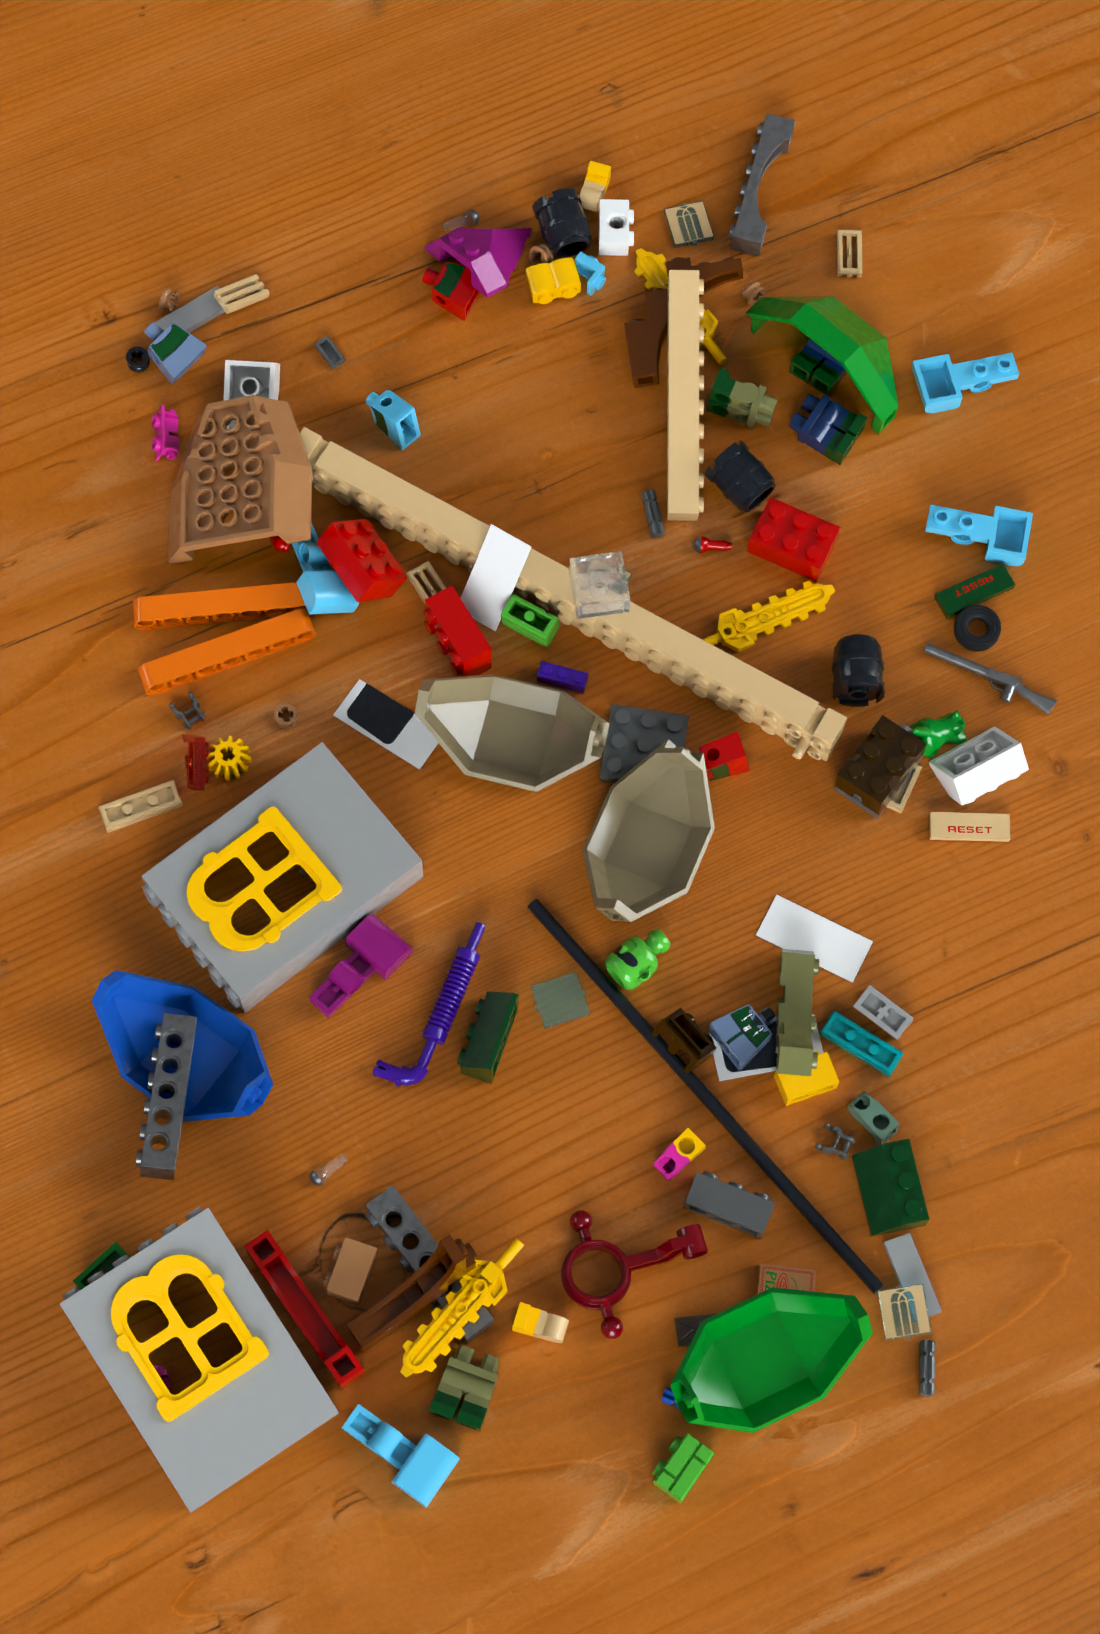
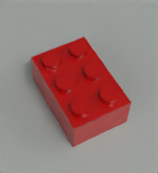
[747,497,841,582]
[316,518,408,602]
[423,586,492,677]

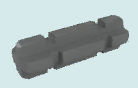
[642,489,665,538]
[919,1340,936,1397]

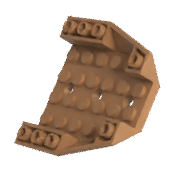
[168,395,312,564]

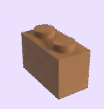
[323,1237,378,1306]

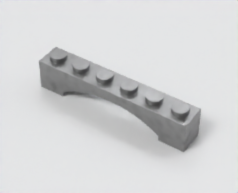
[728,114,795,256]

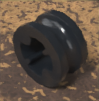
[126,347,150,373]

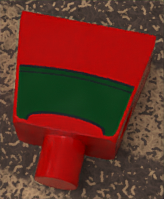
[422,261,480,321]
[698,732,750,781]

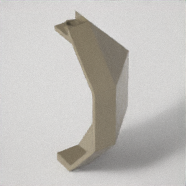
[415,674,610,792]
[582,739,715,922]

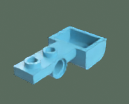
[911,353,1019,413]
[925,504,1033,566]
[292,523,359,614]
[342,1404,460,1508]

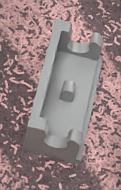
[853,985,914,1039]

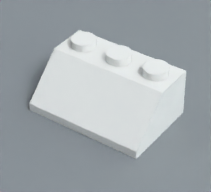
[929,726,1029,805]

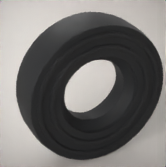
[954,605,1001,651]

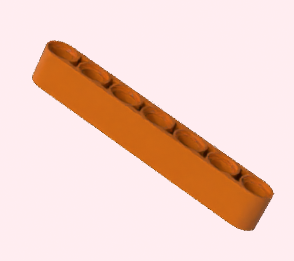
[133,582,308,630]
[137,609,316,695]

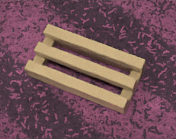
[836,230,862,278]
[214,274,270,314]
[406,561,446,604]

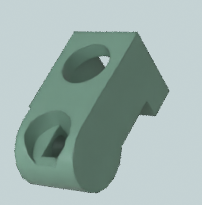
[847,1091,900,1145]

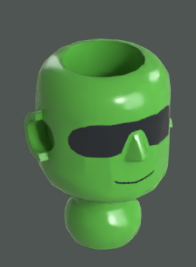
[605,929,670,990]

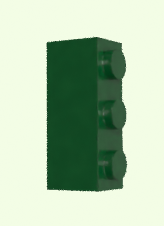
[457,992,519,1084]
[851,1139,930,1237]

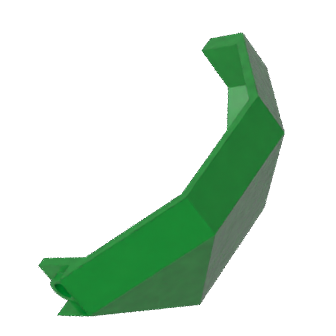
[746,296,898,434]
[670,1287,873,1433]

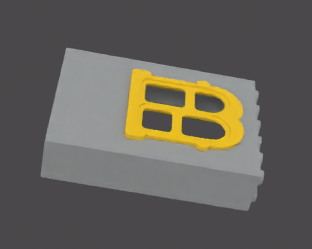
[141,742,423,1013]
[60,1206,339,1513]

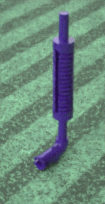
[373,922,486,1087]

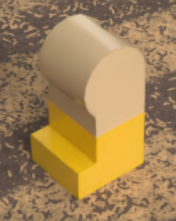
[580,161,611,212]
[512,1302,569,1343]

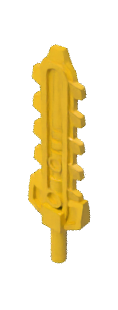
[634,248,727,365]
[702,581,835,653]
[400,1238,524,1378]

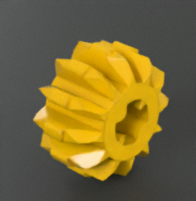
[206,735,252,781]

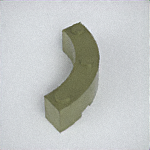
[776,949,819,1076]

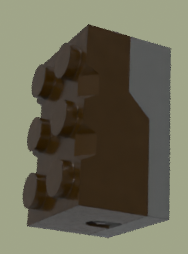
[834,715,926,819]

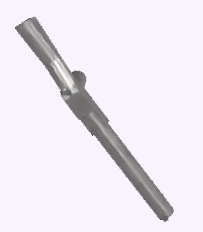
[923,641,1058,715]

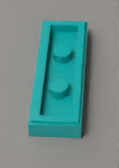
[819,1010,904,1077]

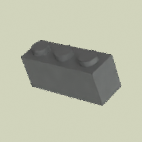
[684,1171,775,1239]

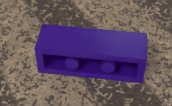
[537,661,588,694]

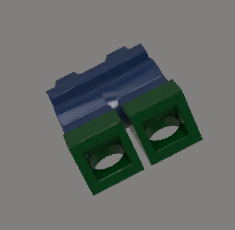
[789,339,846,397]
[789,394,868,465]

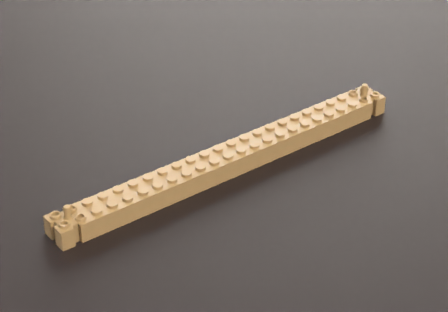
[300,427,847,762]

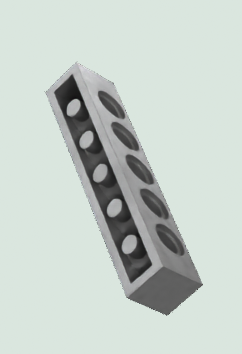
[135,1013,197,1180]
[365,1185,494,1343]

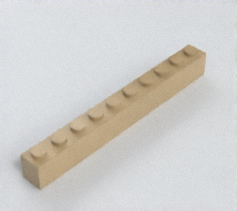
[667,270,704,521]

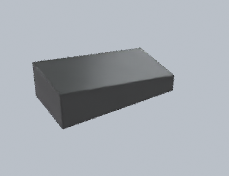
[315,335,346,369]

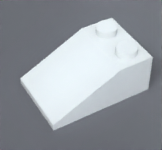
[224,360,280,429]

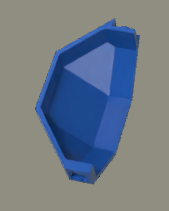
[92,970,273,1122]

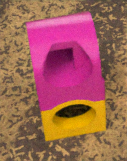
[653,1128,706,1181]

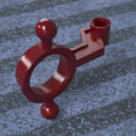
[561,1210,708,1339]

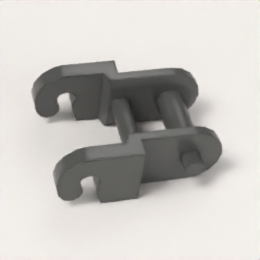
[169,691,206,730]
[815,1123,856,1160]

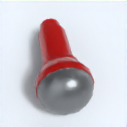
[693,536,732,554]

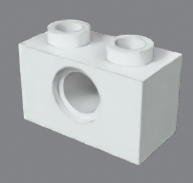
[599,199,634,256]

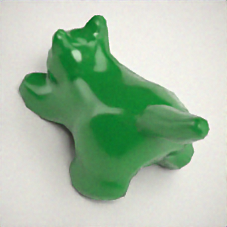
[910,711,967,757]

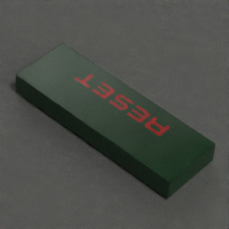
[934,564,1015,619]

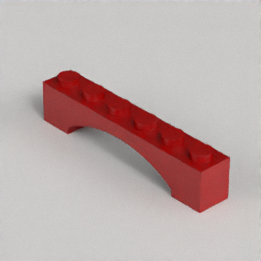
[244,1230,365,1390]

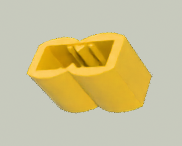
[525,257,581,304]

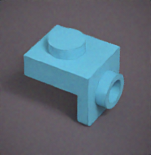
[575,251,606,296]

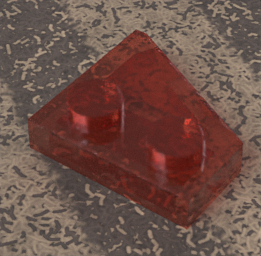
[182,734,209,791]

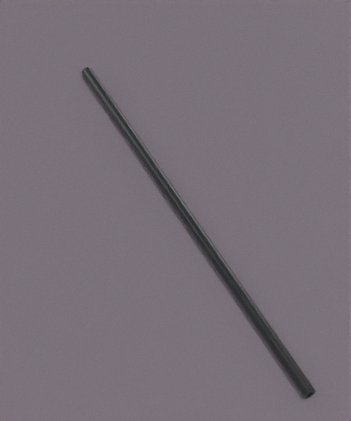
[527,899,884,1294]

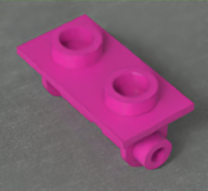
[151,404,179,461]

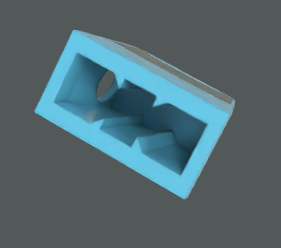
[366,390,421,451]

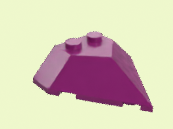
[425,228,532,298]

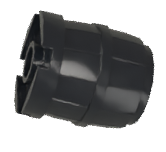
[532,188,592,258]
[705,440,776,513]
[832,634,885,707]

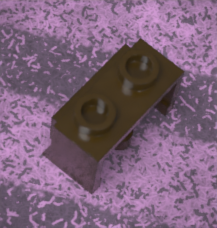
[651,1008,717,1074]

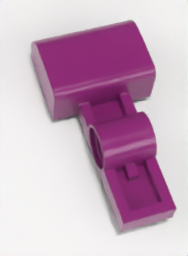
[309,913,413,1019]

